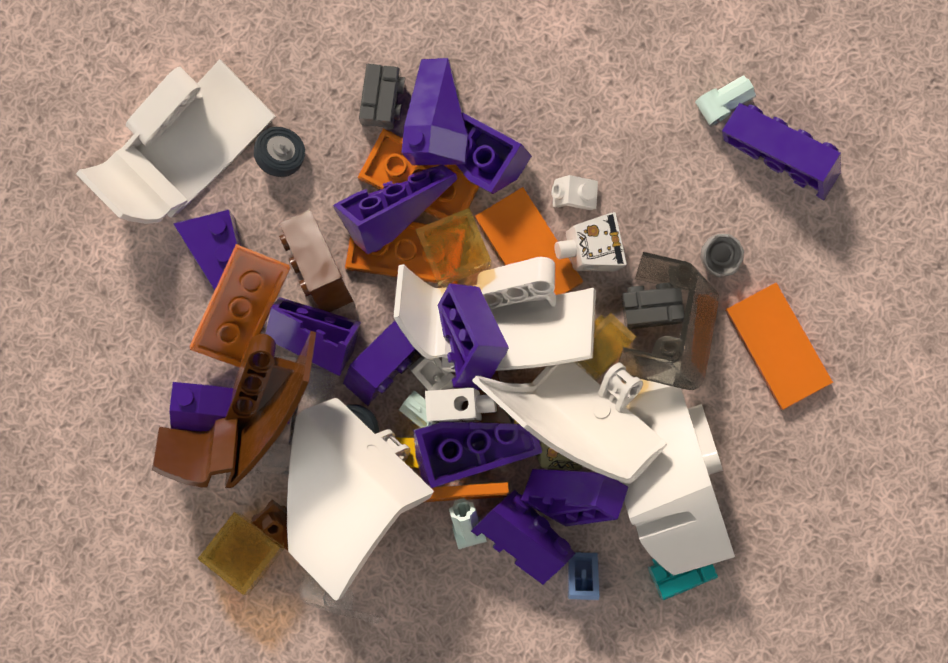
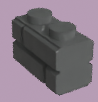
[359,63,406,129]
[621,282,685,330]

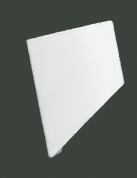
[472,362,667,484]
[287,398,434,601]

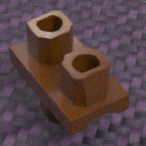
[251,499,288,551]

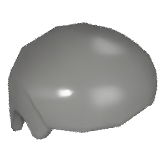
[700,234,744,278]

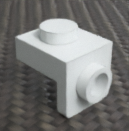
[552,175,598,210]
[409,356,455,391]

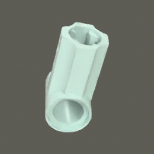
[695,75,756,126]
[399,391,433,428]
[449,498,487,549]

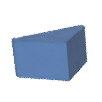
[568,552,600,600]

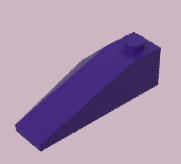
[401,58,469,166]
[456,113,532,194]
[333,165,457,254]
[169,382,290,431]
[413,422,542,488]

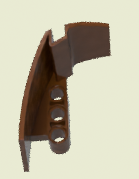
[152,331,316,488]

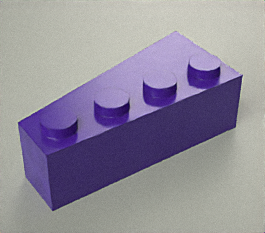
[722,103,841,201]

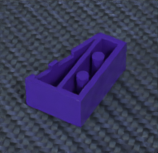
[173,210,241,290]
[437,283,509,390]
[266,297,361,376]
[343,321,421,406]
[521,469,629,527]
[471,490,576,585]

